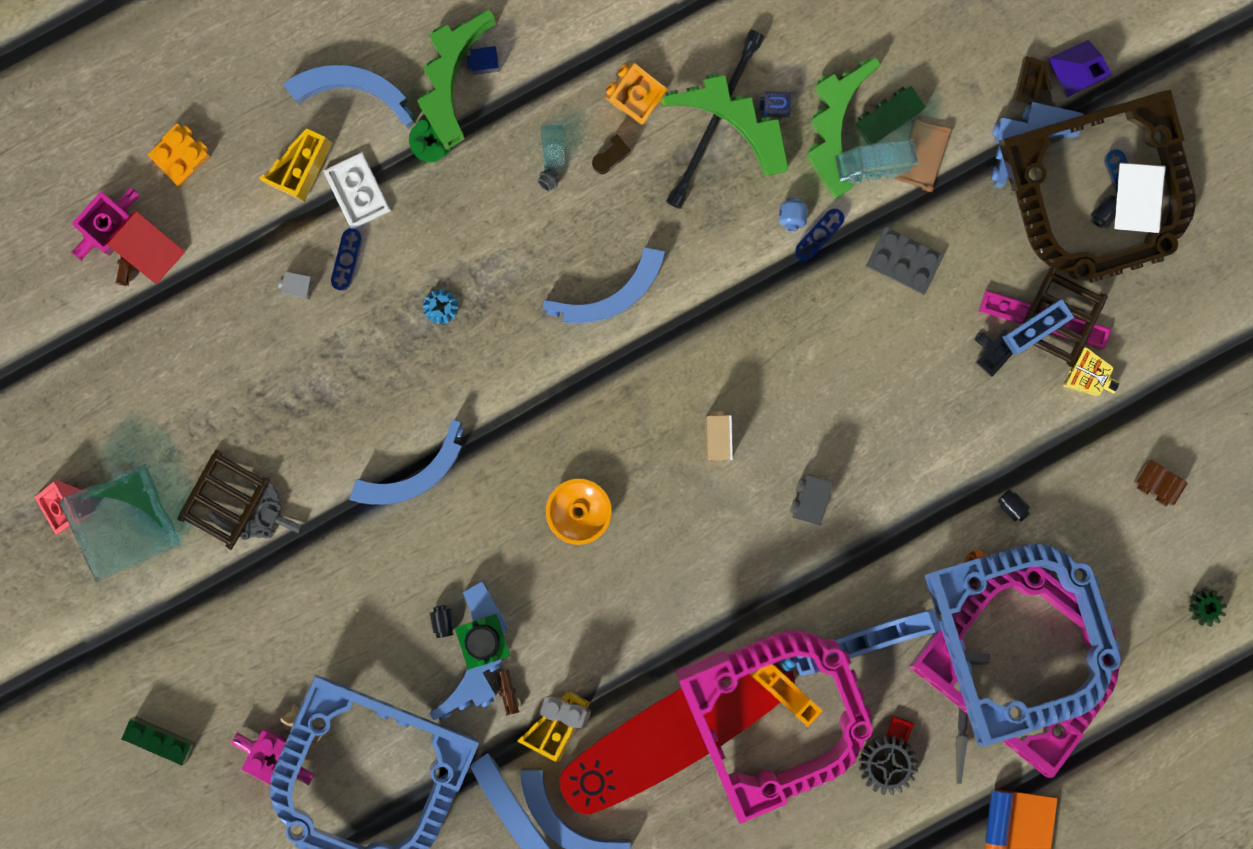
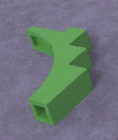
[417,10,496,150]
[806,58,881,200]
[660,73,788,177]

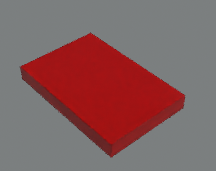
[106,210,185,285]

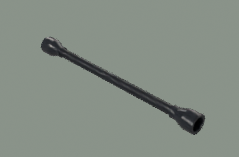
[666,30,765,209]

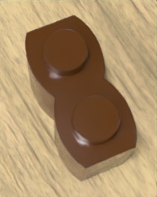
[1134,460,1188,507]

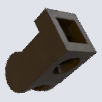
[592,134,631,174]

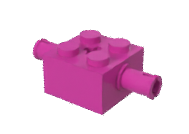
[71,187,140,261]
[231,727,315,786]

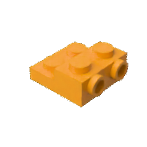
[605,62,667,125]
[147,123,210,187]

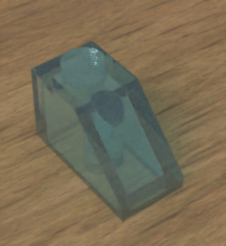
[541,125,566,170]

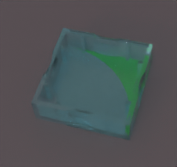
[59,464,182,583]

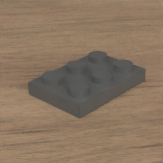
[865,227,944,295]

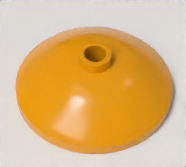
[546,479,612,545]

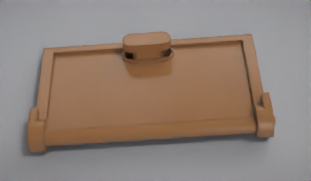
[895,120,952,192]

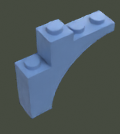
[991,102,1084,188]

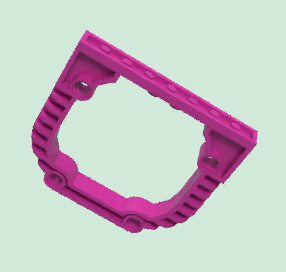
[908,567,1119,778]
[675,630,873,824]

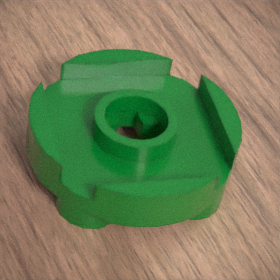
[409,119,452,163]

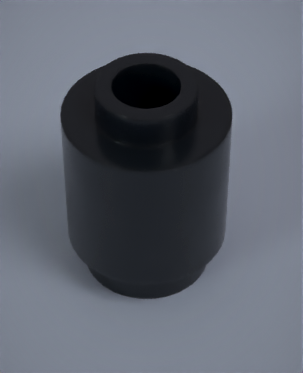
[1091,195,1117,228]
[997,489,1030,522]
[429,605,455,638]

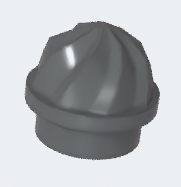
[537,169,560,192]

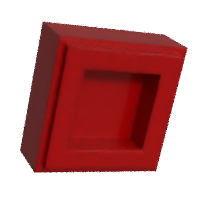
[886,715,914,744]

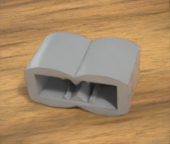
[540,697,591,728]

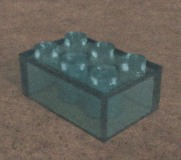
[835,139,918,184]

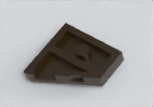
[1013,56,1056,107]

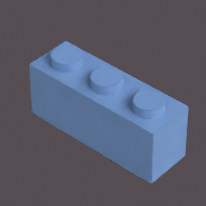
[1002,299,1074,355]

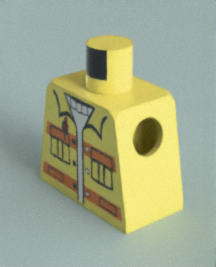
[1062,347,1120,396]

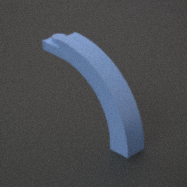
[283,65,414,129]
[542,247,665,324]
[349,419,464,505]
[470,753,553,849]
[521,768,631,849]

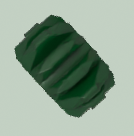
[1188,589,1227,627]

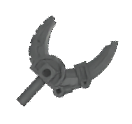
[208,474,302,540]

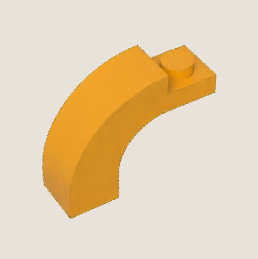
[749,664,823,727]

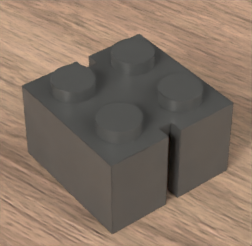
[790,475,833,525]

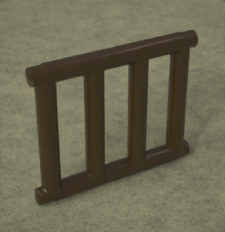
[1022,268,1108,368]
[177,449,270,550]

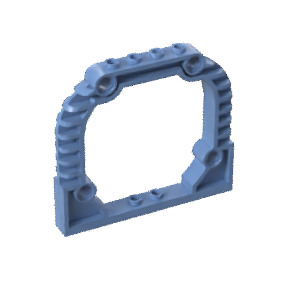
[924,543,1121,747]
[270,674,479,849]

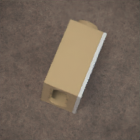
[705,411,733,461]

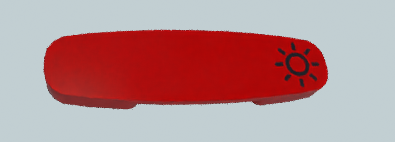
[560,662,795,815]

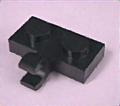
[974,330,1013,377]

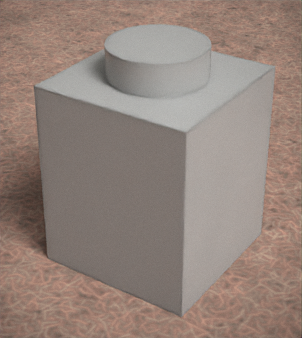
[278,272,314,300]

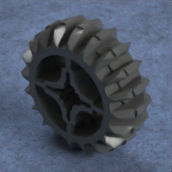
[858,735,918,795]

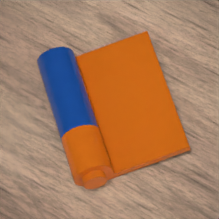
[984,789,1057,849]

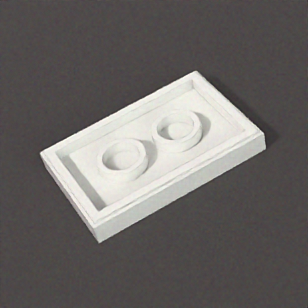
[323,152,391,230]
[1115,163,1166,233]

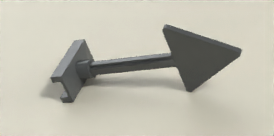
[955,652,990,784]

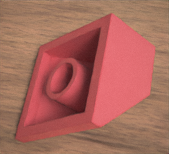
[35,480,96,535]

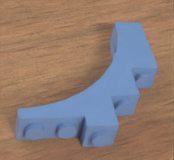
[429,581,509,721]
[794,609,941,676]

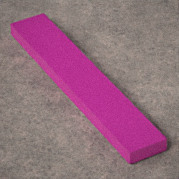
[979,290,1111,350]

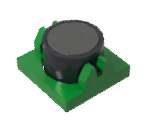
[455,613,511,670]

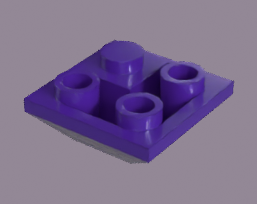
[1048,40,1112,98]

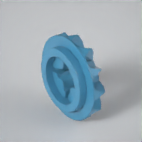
[423,289,458,324]

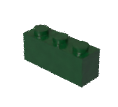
[855,86,926,147]
[121,716,196,766]

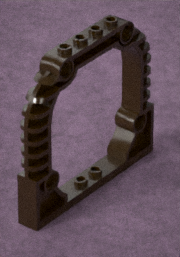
[998,89,1196,283]

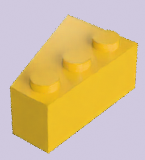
[259,128,333,201]
[518,692,591,762]

